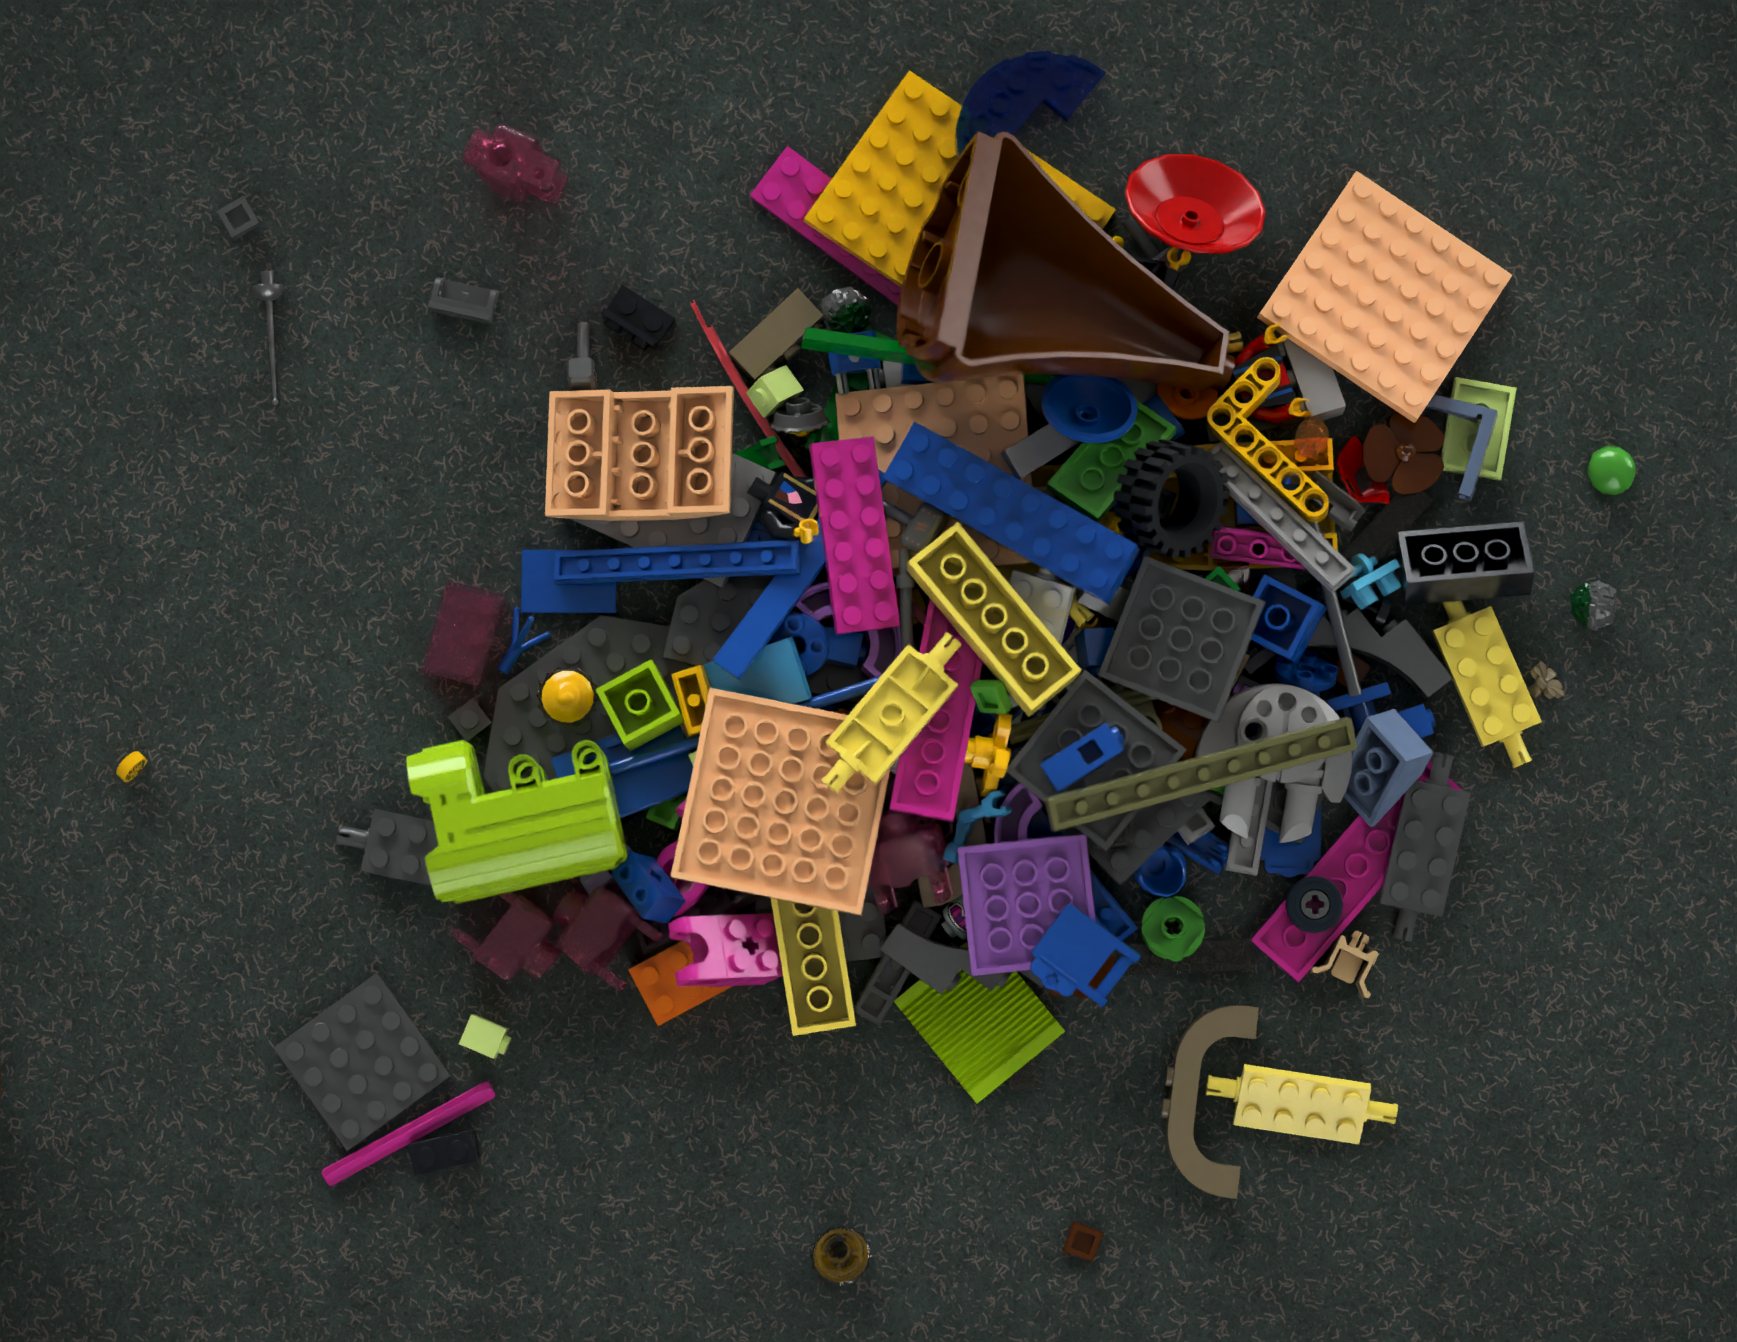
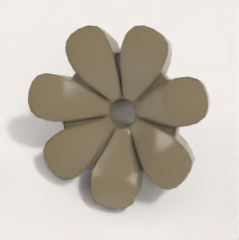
[1528,661,1565,699]

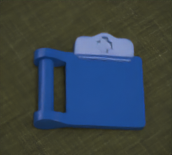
[1260,803,1321,878]
[1030,903,1141,1007]

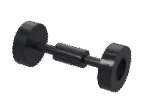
[1311,580,1392,630]

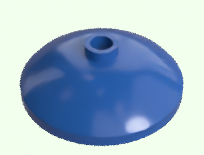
[1041,375,1137,443]

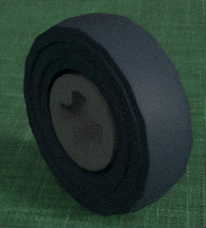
[1285,876,1343,933]

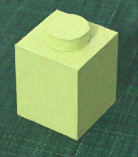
[746,365,804,418]
[459,1014,511,1059]

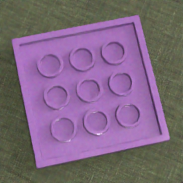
[957,833,1095,976]

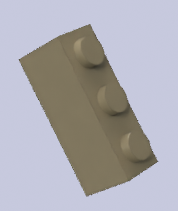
[729,288,824,383]

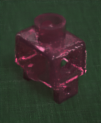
[463,124,569,206]
[867,810,954,915]
[553,887,664,991]
[450,892,561,981]

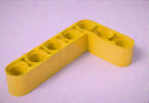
[1207,357,1329,523]

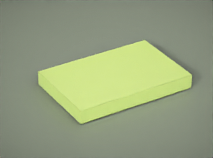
[1440,377,1517,481]

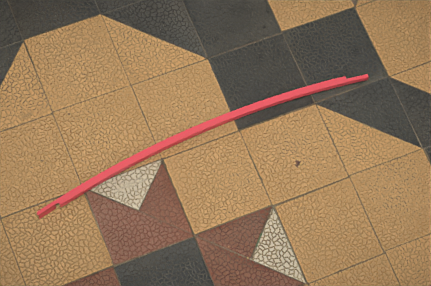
[690,300,926,626]

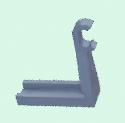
[1426,394,1498,502]

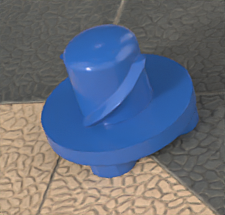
[767,613,830,676]
[1273,649,1338,697]

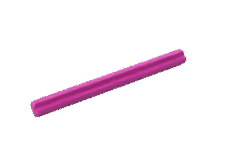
[322,1081,495,1186]

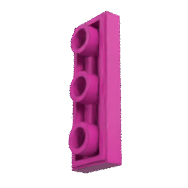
[1210,526,1305,569]

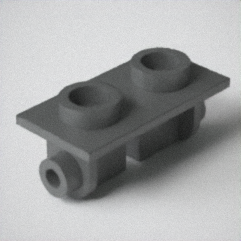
[1308,471,1367,532]

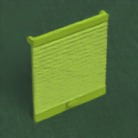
[894,941,1065,1104]

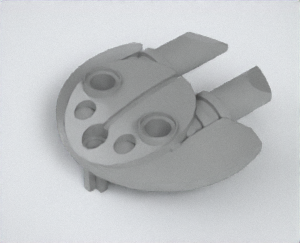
[1195,683,1352,843]

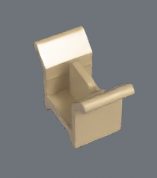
[1309,930,1379,998]

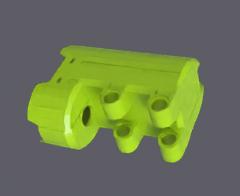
[406,740,627,904]

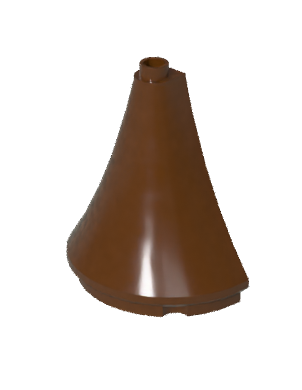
[896,131,1235,392]

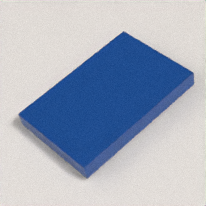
[521,550,617,614]

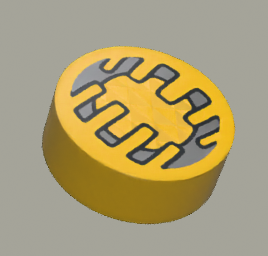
[116,751,147,782]

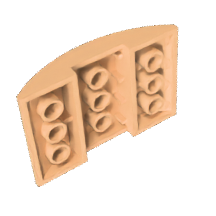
[545,386,734,521]

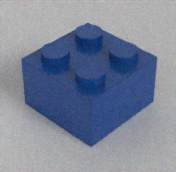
[1251,574,1327,664]

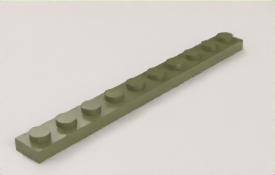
[1044,717,1358,831]

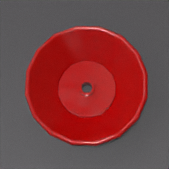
[1124,154,1266,254]

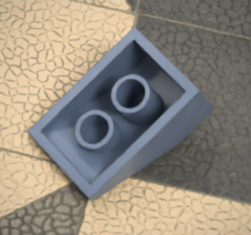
[1344,709,1434,827]

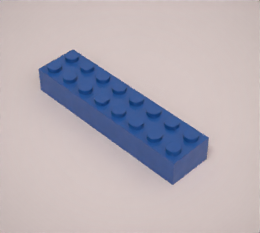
[883,422,1141,605]

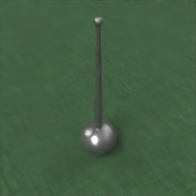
[252,271,284,405]

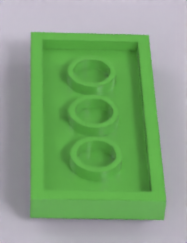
[1047,400,1176,523]

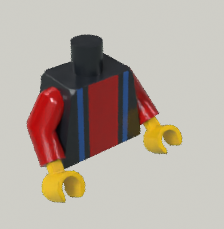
[1218,324,1311,424]

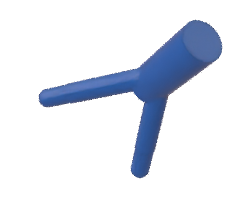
[497,607,551,675]

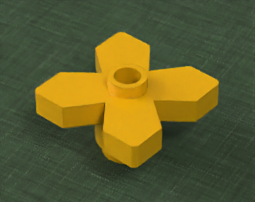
[964,714,1012,797]

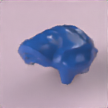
[1134,844,1187,897]

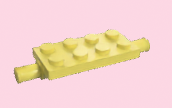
[1431,600,1542,768]
[821,632,962,793]
[1205,1064,1398,1144]

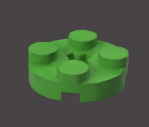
[1141,896,1205,962]

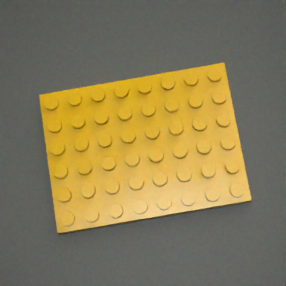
[803,70,1116,288]

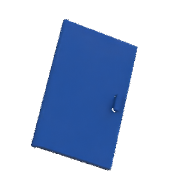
[550,725,693,818]

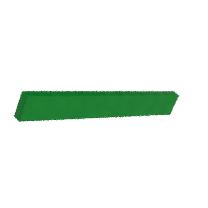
[801,327,1055,385]

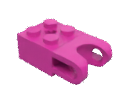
[668,913,783,987]

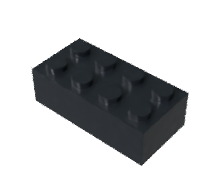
[1395,522,1534,605]

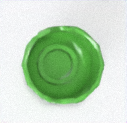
[1587,446,1636,495]

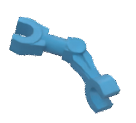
[943,790,1011,863]

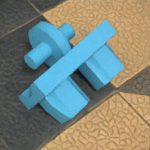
[1340,553,1402,610]

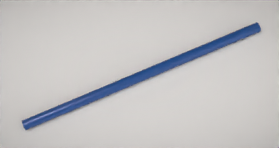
[609,675,882,775]

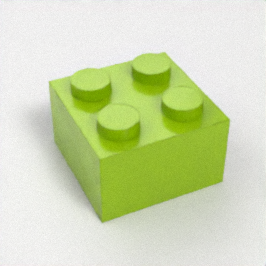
[595,659,685,752]

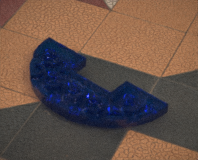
[955,51,1106,159]

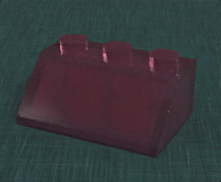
[421,581,508,689]

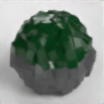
[822,287,872,333]
[1570,580,1617,631]

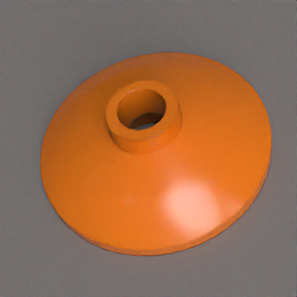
[1156,384,1218,420]

